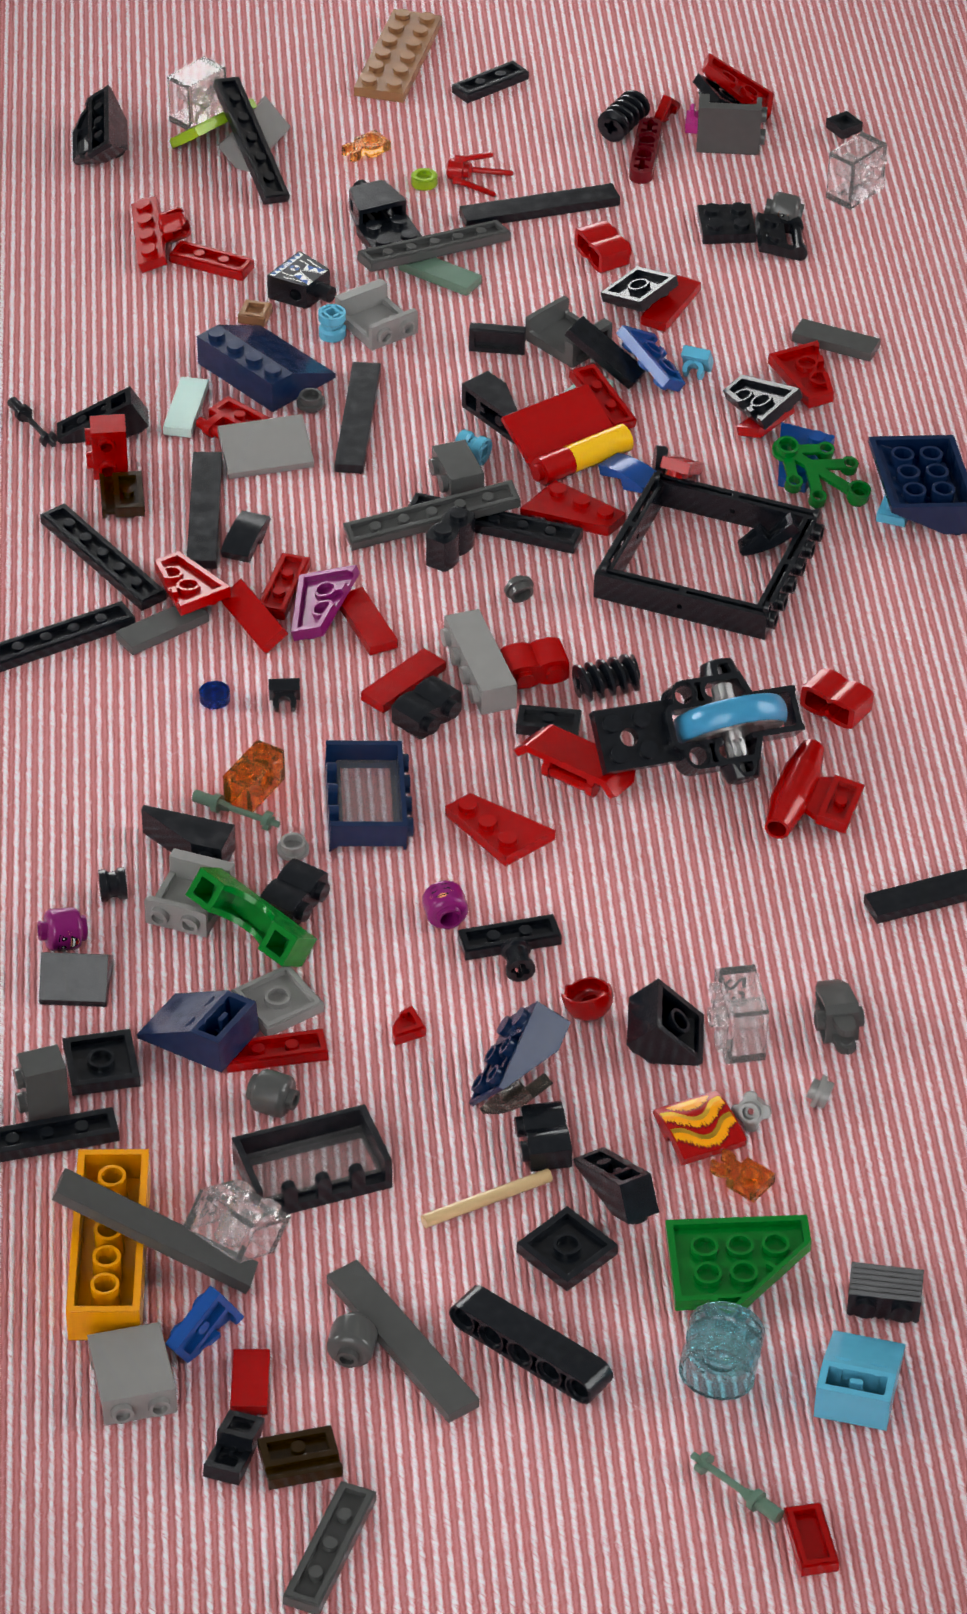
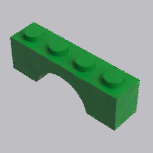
[185,867,317,967]

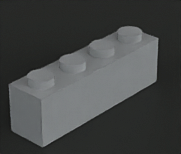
[440,609,517,715]

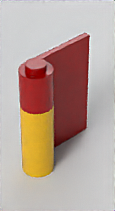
[501,384,634,485]

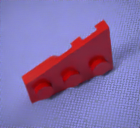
[702,53,774,121]
[768,340,834,409]
[520,480,626,536]
[154,551,231,616]
[445,793,556,867]

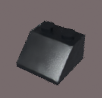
[626,978,704,1066]

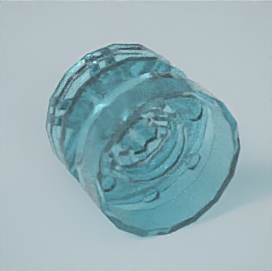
[679,1301,765,1400]

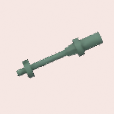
[192,789,280,831]
[690,1451,784,1523]

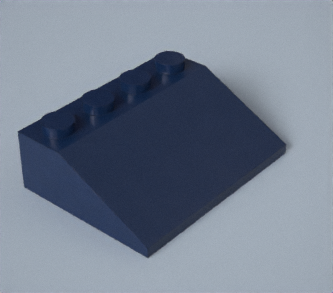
[197,325,336,412]
[868,435,967,535]

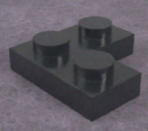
[516,705,582,736]

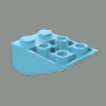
[813,1330,906,1431]

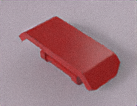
[513,724,636,799]

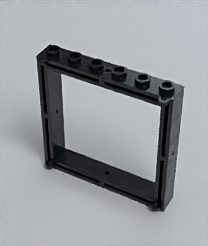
[594,470,825,640]

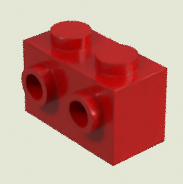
[84,414,128,480]

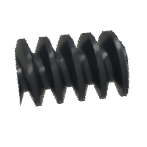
[598,90,650,142]
[572,654,640,702]

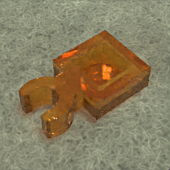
[342,130,391,162]
[710,1149,775,1203]

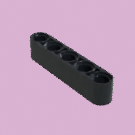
[449,1285,613,1404]

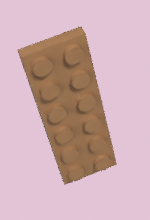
[354,9,442,103]

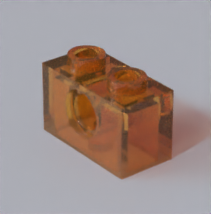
[223,739,285,812]

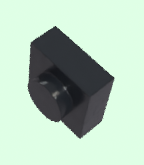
[826,111,863,139]

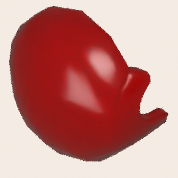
[561,977,614,1022]

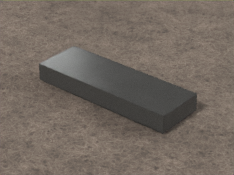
[792,318,880,361]
[116,605,209,655]

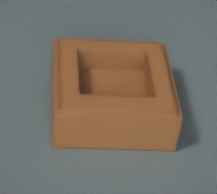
[238,299,273,327]

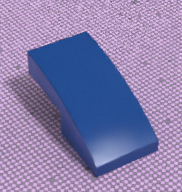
[598,453,657,493]

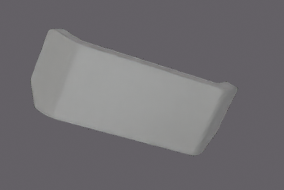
[219,96,291,172]

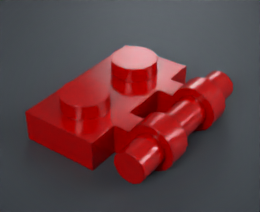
[195,396,270,439]

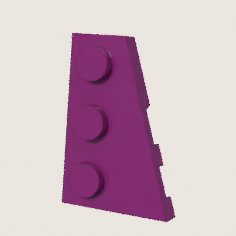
[291,565,360,641]

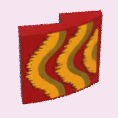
[653,1090,747,1165]

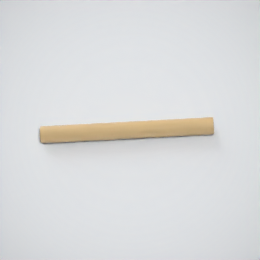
[421,1168,553,1228]

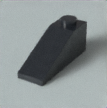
[462,371,517,444]
[57,386,149,444]
[141,805,236,861]
[573,1147,659,1224]

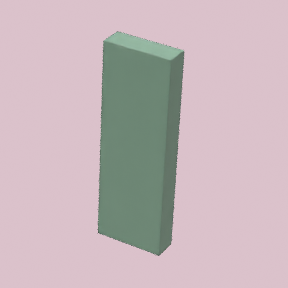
[399,257,482,296]

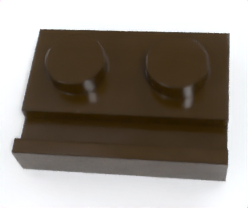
[99,471,145,519]
[257,1425,343,1490]

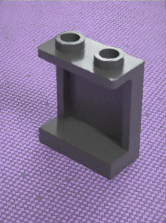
[696,93,767,155]
[525,296,612,368]

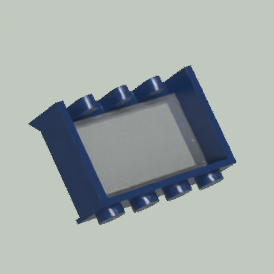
[325,740,414,852]

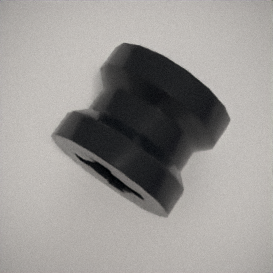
[98,867,128,902]

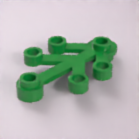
[771,436,871,508]

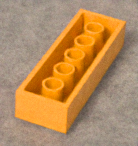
[66,1149,151,1341]

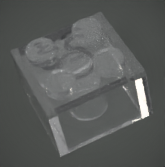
[167,56,226,130]
[826,132,888,210]
[707,964,769,1064]
[183,1179,291,1263]

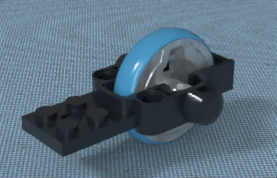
[589,658,805,785]

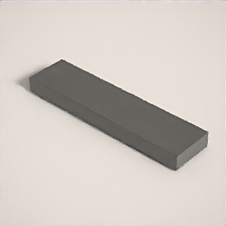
[283,1481,377,1614]

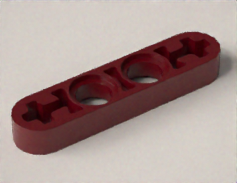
[629,117,662,184]

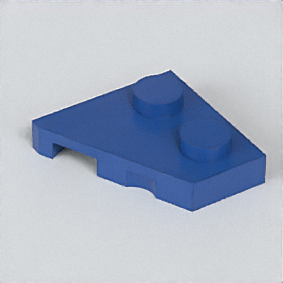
[165,1285,244,1363]

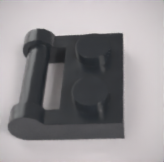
[755,212,808,261]

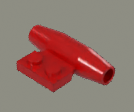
[765,739,865,839]

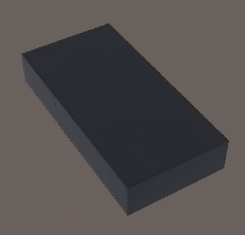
[469,323,526,355]

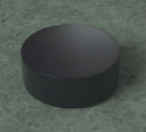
[652,445,668,474]

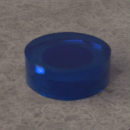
[199,681,230,709]

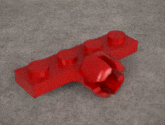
[131,195,191,273]

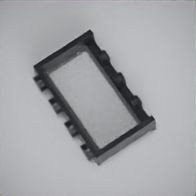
[232,1104,392,1222]

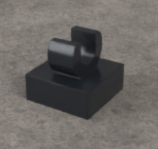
[269,678,300,712]

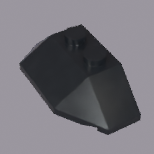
[73,85,128,165]

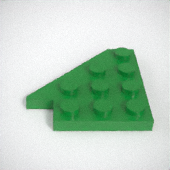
[665,1215,811,1333]

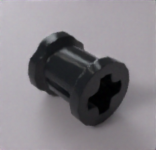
[501,937,535,982]

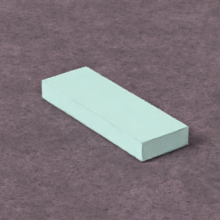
[163,377,209,438]

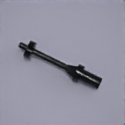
[7,397,57,448]

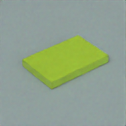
[169,98,257,149]

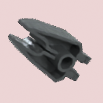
[814,979,865,1055]

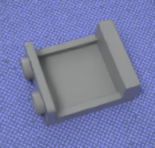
[335,278,418,351]
[144,848,235,938]
[87,1322,177,1425]

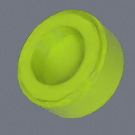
[411,168,438,191]

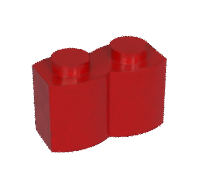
[575,220,632,273]
[500,637,569,690]
[800,668,874,729]

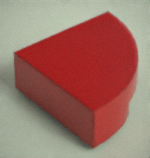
[654,95,681,122]
[392,1006,426,1046]

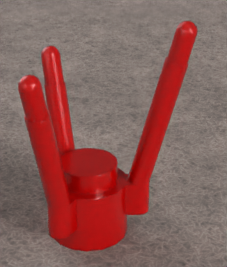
[447,152,514,197]

